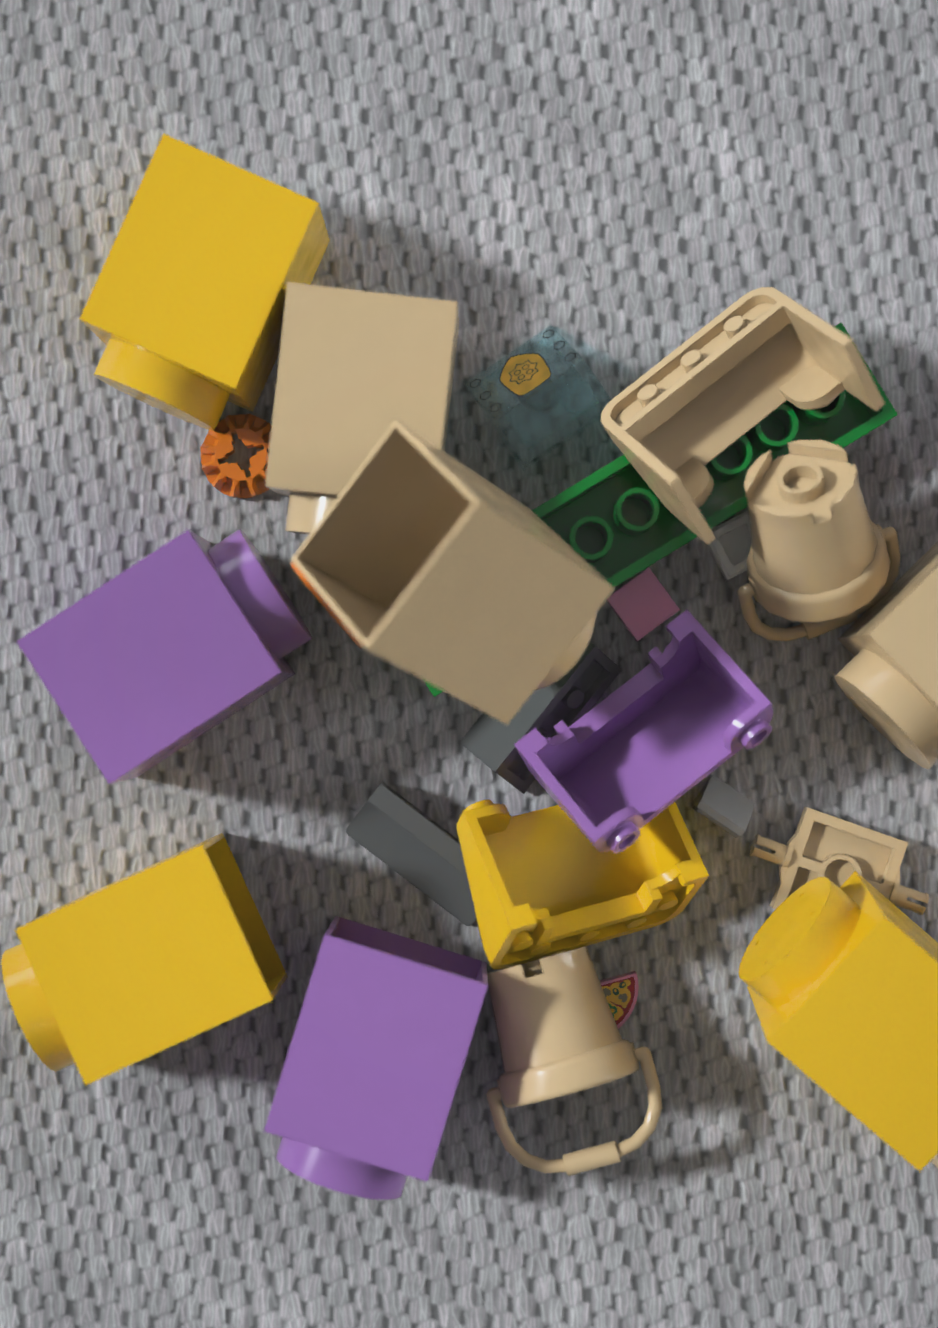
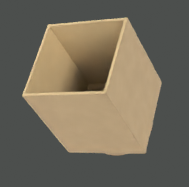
[265,282,459,535]
[291,420,614,725]
[834,541,938,769]

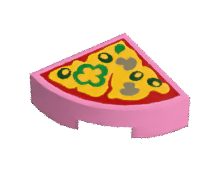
[599,971,639,1029]

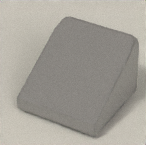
[691,775,754,838]

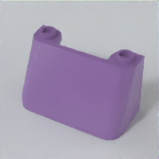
[514,610,774,853]

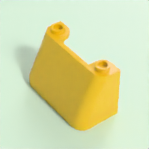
[456,800,709,970]

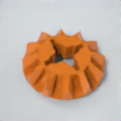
[200,413,272,498]

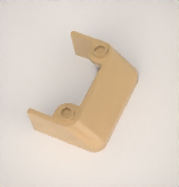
[601,287,885,545]

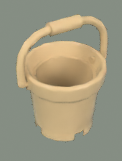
[738,440,901,641]
[486,946,662,1176]

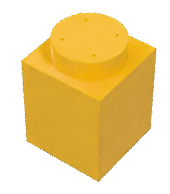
[80,133,330,431]
[1,833,288,1086]
[739,871,938,1172]

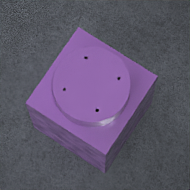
[16,529,312,784]
[264,916,488,1200]

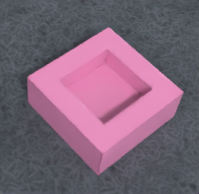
[606,567,680,641]

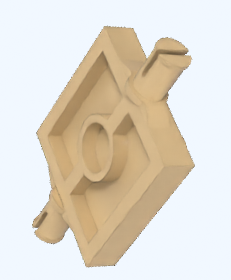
[750,806,929,915]

